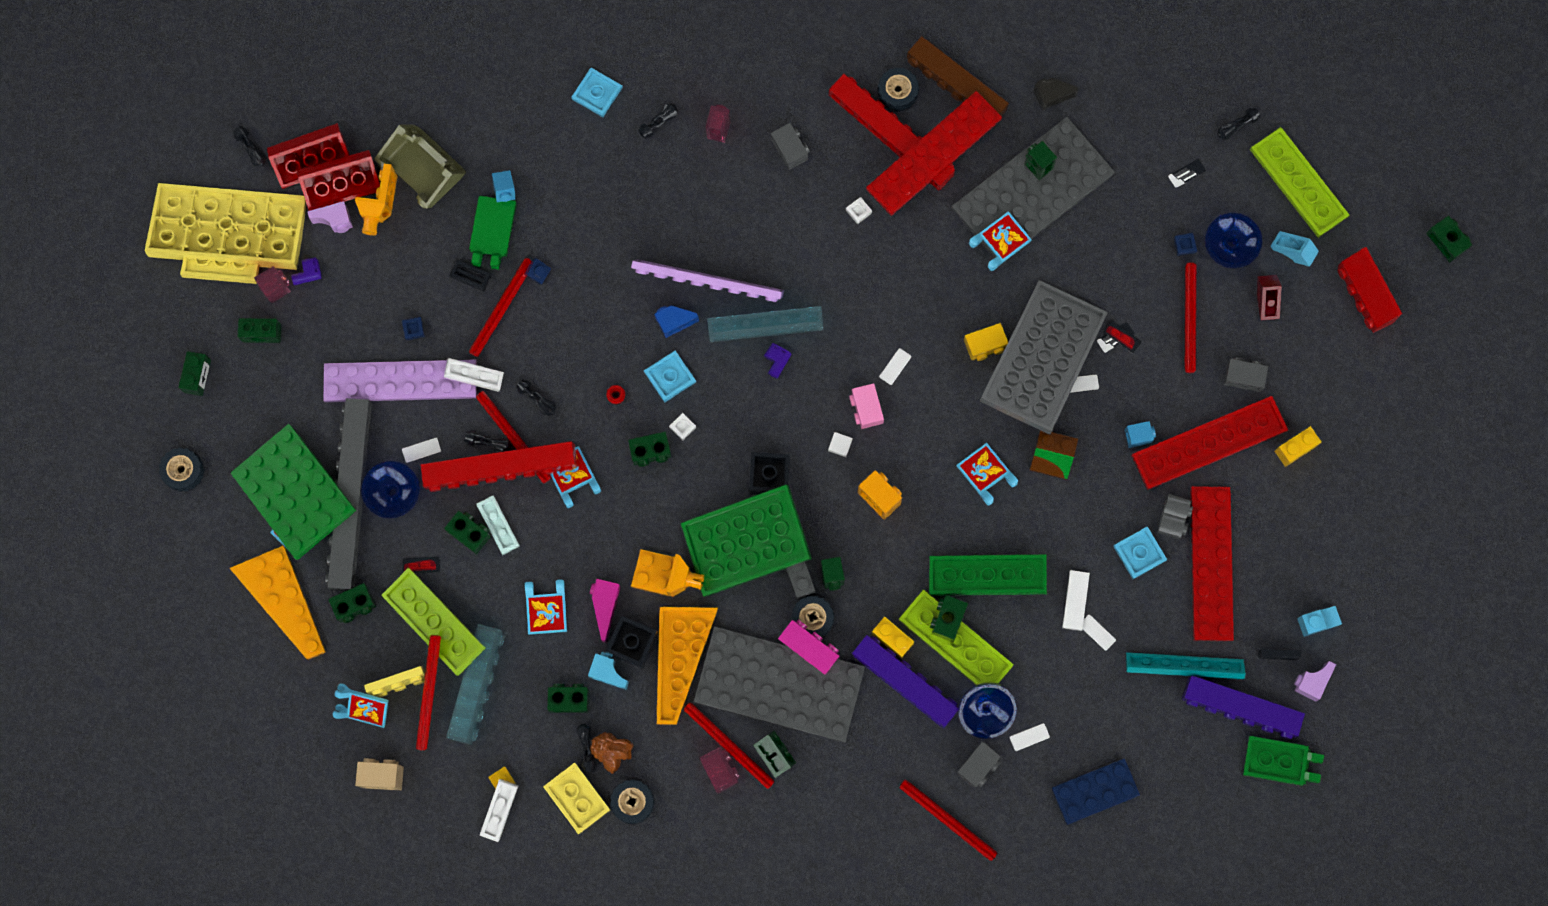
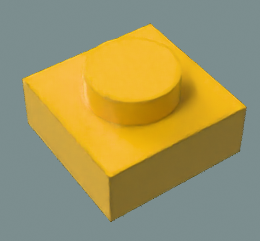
[488,766,516,789]

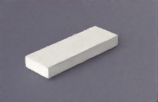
[444,358,504,392]
[1062,570,1090,631]
[480,779,519,842]

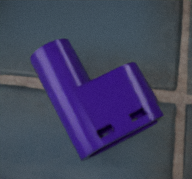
[291,257,322,286]
[764,343,792,379]

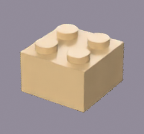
[355,758,404,791]

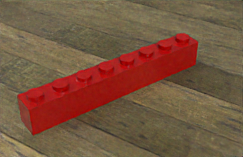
[829,74,955,191]
[421,441,578,492]

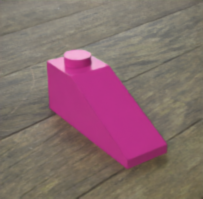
[590,579,621,643]

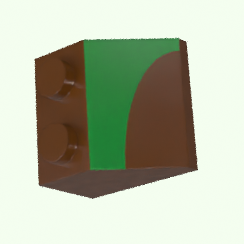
[1030,430,1078,480]

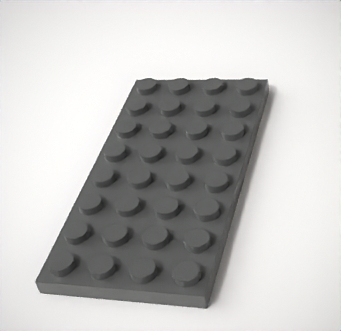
[951,117,1115,258]
[980,280,1108,435]
[694,626,865,743]

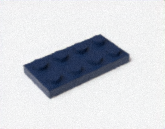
[1051,758,1140,825]

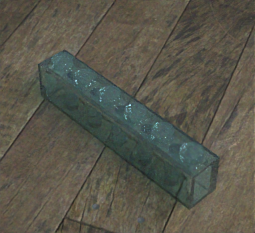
[707,306,823,342]
[446,624,505,745]

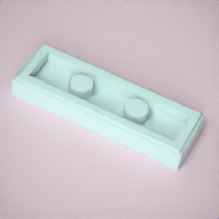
[476,495,520,555]

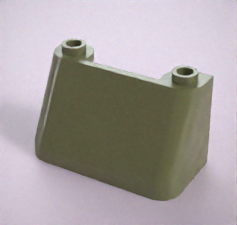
[374,124,466,209]

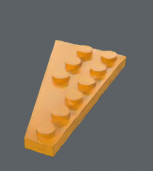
[230,546,326,660]
[657,607,718,725]

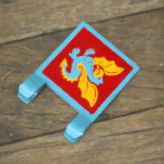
[969,211,1032,271]
[956,443,1018,506]
[550,446,601,508]
[525,579,567,635]
[333,683,389,728]

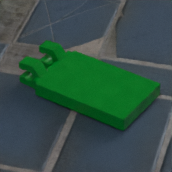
[469,196,517,270]
[1243,736,1324,786]

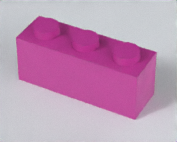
[778,619,840,675]

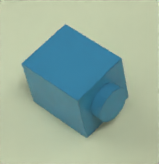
[492,170,515,202]
[1125,421,1156,448]

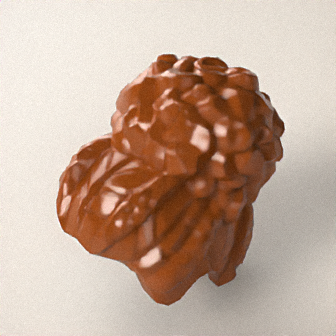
[590,732,633,774]

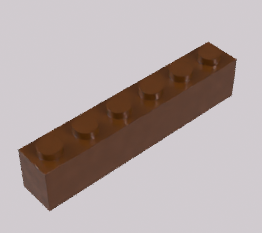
[907,36,1009,116]

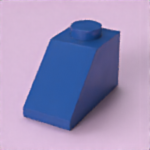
[654,306,699,338]

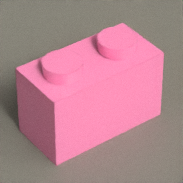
[849,384,884,429]

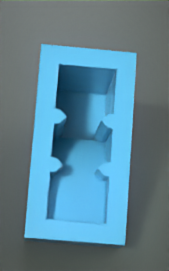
[1271,231,1319,267]
[1297,606,1342,637]
[588,652,629,690]

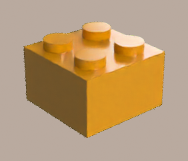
[858,470,902,520]

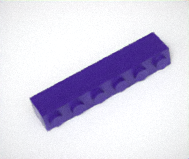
[852,635,959,729]
[1182,675,1305,739]

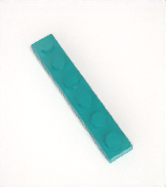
[1125,653,1246,679]

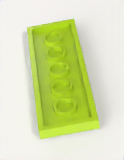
[1250,127,1349,238]
[381,567,486,676]
[898,590,1014,695]

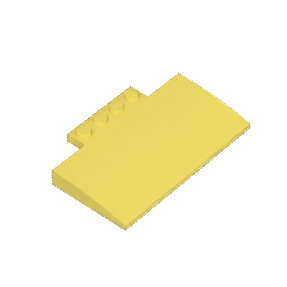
[145,183,306,284]

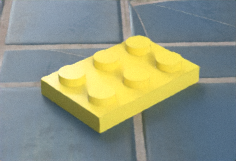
[364,666,426,698]
[543,763,610,834]

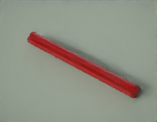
[469,258,532,357]
[1185,263,1196,373]
[476,391,551,483]
[416,635,441,751]
[684,703,774,789]
[900,780,997,861]

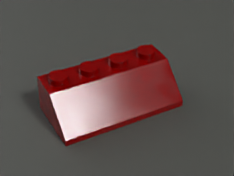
[267,123,350,189]
[297,150,380,211]
[1338,247,1402,333]

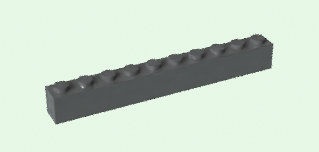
[325,398,372,591]

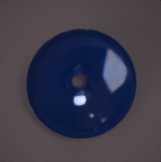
[1205,213,1262,269]
[361,461,420,519]
[958,683,1017,739]

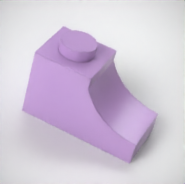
[308,201,353,233]
[1294,661,1336,701]

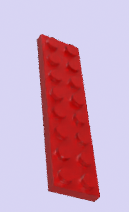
[866,91,1002,216]
[1131,396,1288,490]
[1191,486,1234,641]

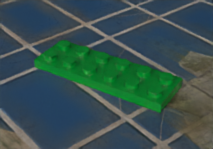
[929,555,1047,596]

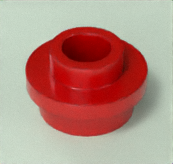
[606,385,626,404]

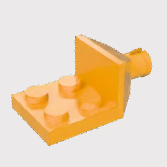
[355,164,398,235]
[631,549,704,597]

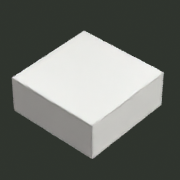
[846,197,872,224]
[669,413,696,441]
[828,432,853,457]

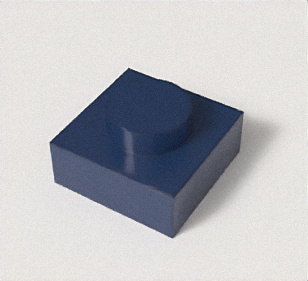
[1174,233,1197,256]
[525,258,551,284]
[402,317,425,340]

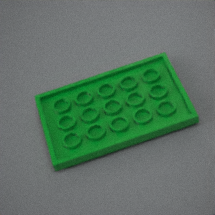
[231,424,357,560]
[681,485,812,597]

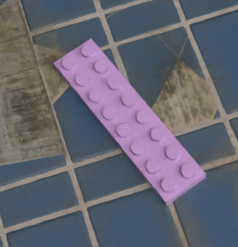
[631,259,784,302]
[323,360,477,402]

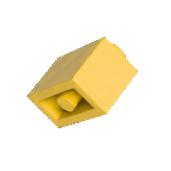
[964,323,1008,361]
[1274,426,1321,467]
[871,617,914,659]

